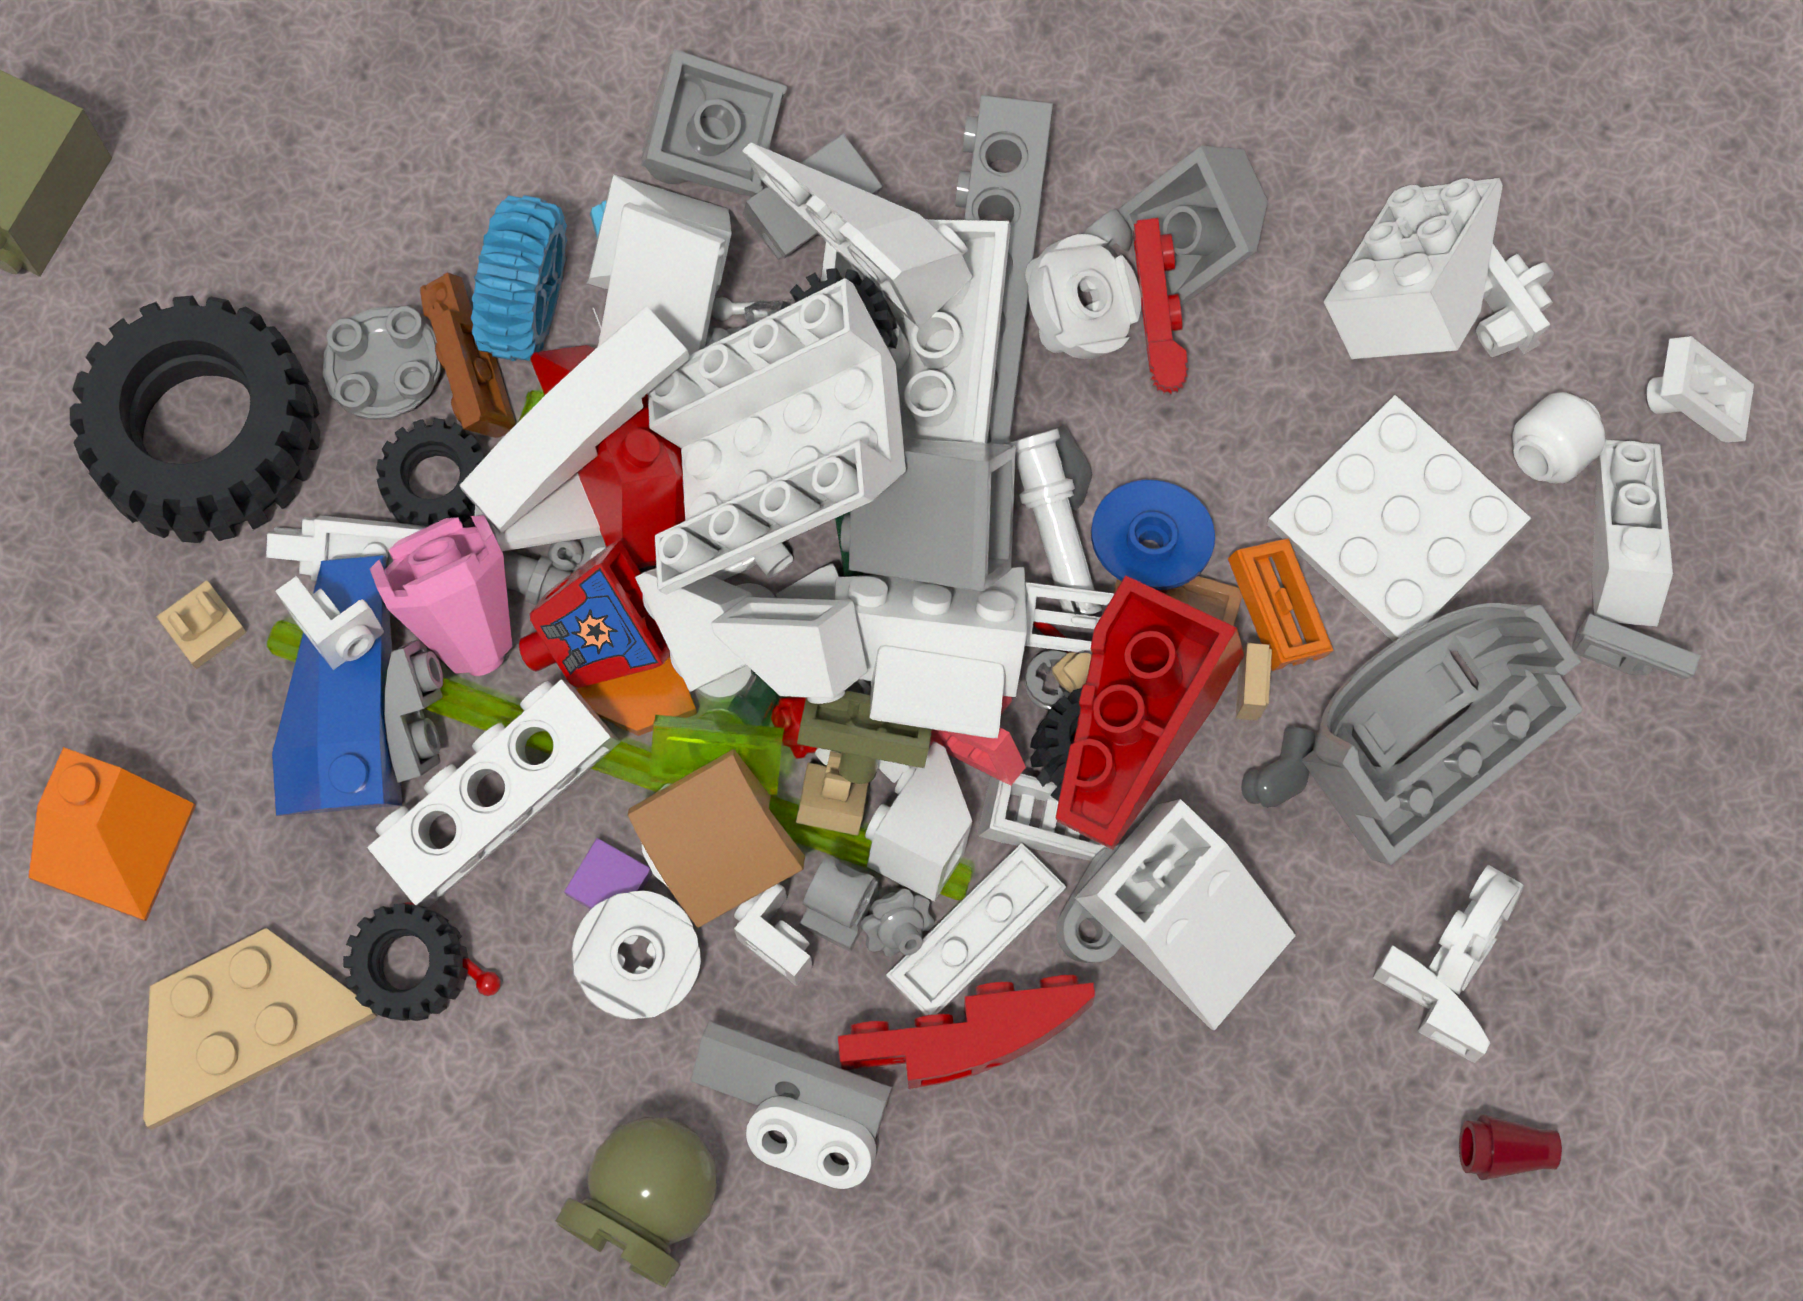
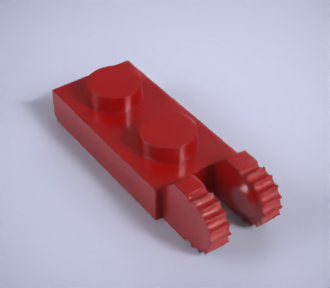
[1133,218,1188,395]

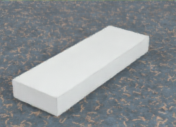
[886,843,1067,1016]

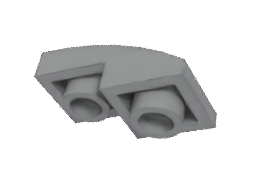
[385,639,443,782]

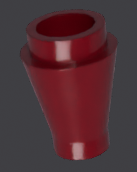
[1459,1115,1562,1180]

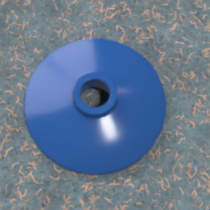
[1091,480,1215,590]

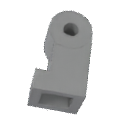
[800,854,879,952]

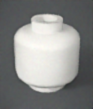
[1512,392,1606,484]

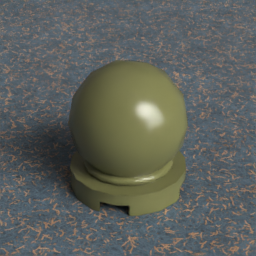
[555,1117,717,1288]

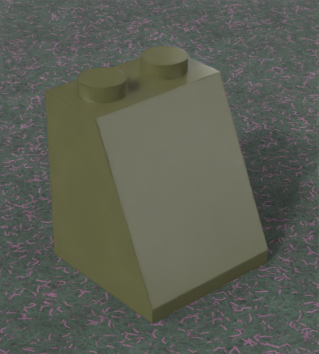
[0,70,112,277]

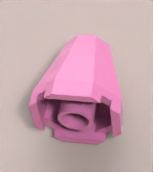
[370,515,512,676]

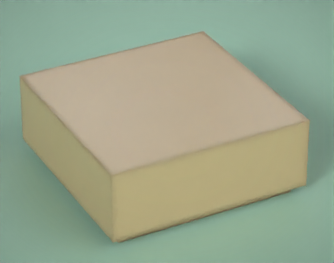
[1235,643,1272,720]

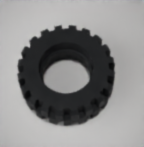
[69,295,320,543]

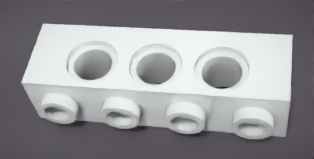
[367,679,620,908]

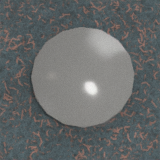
[322,306,441,419]

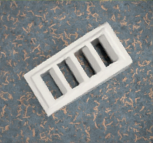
[977,774,1107,861]

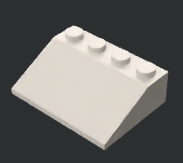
[821,219,1011,443]

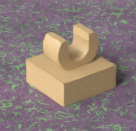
[156,580,247,669]
[796,751,868,836]

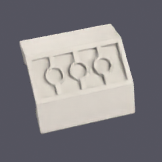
[648,278,906,595]

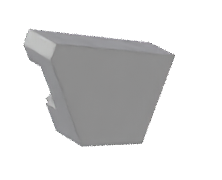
[1572,614,1701,679]

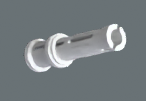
[1005,428,1102,616]

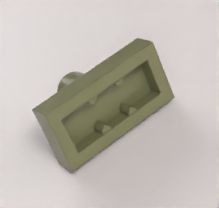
[797,690,932,784]

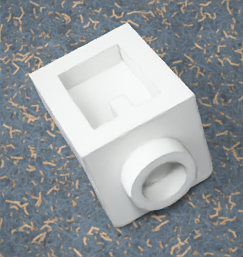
[275,576,384,670]
[734,883,813,986]

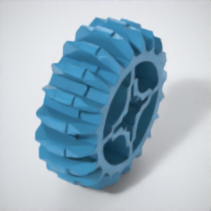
[471,195,568,361]

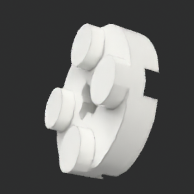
[1025,234,1141,359]
[1428,865,1524,995]
[571,891,701,1020]

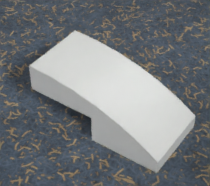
[1373,945,1490,1063]

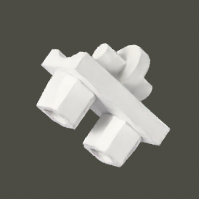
[1476,244,1554,357]

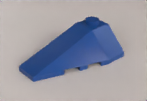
[272,555,402,816]

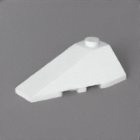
[742,143,972,328]

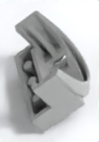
[1302,603,1583,865]

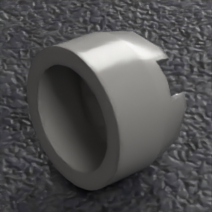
[1082,209,1132,258]

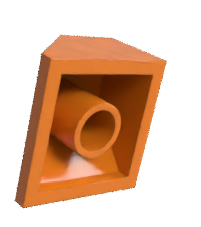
[28,747,196,921]

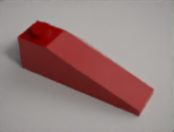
[1055,575,1244,850]

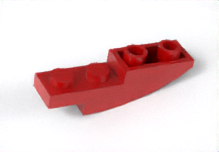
[838,975,1095,1089]

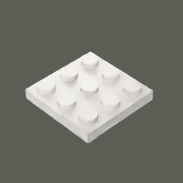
[1267,395,1531,642]

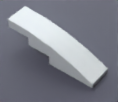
[460,306,689,534]

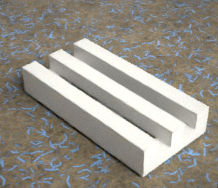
[1025,582,1114,654]

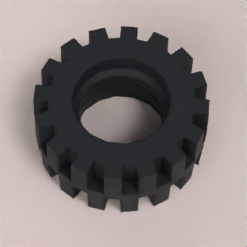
[376,418,486,528]
[343,903,468,1021]

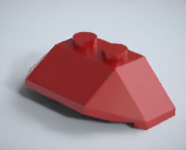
[530,345,685,568]

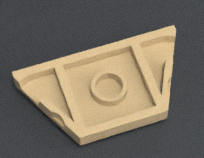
[143,928,377,1130]

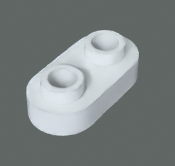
[746,1096,876,1189]

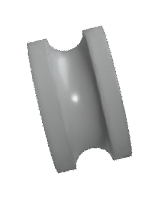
[1025,650,1071,711]

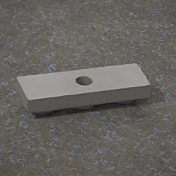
[691,1021,892,1141]

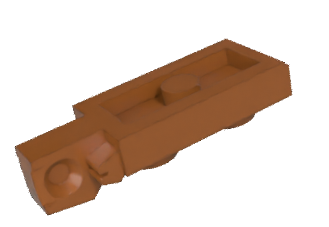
[420,272,516,438]

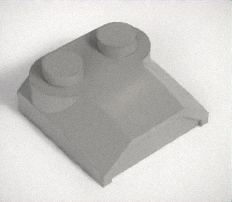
[641,49,787,197]

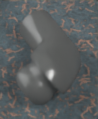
[1055,426,1092,511]
[1241,727,1315,808]

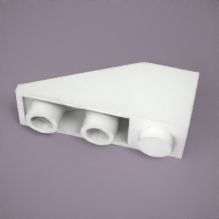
[1592,439,1673,627]

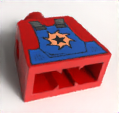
[519,539,670,688]

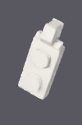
[266,515,428,581]

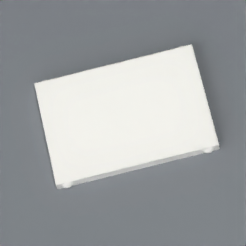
[598,202,726,355]

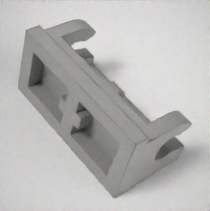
[743,133,883,260]

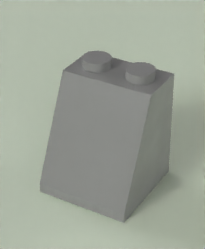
[841,438,1016,591]

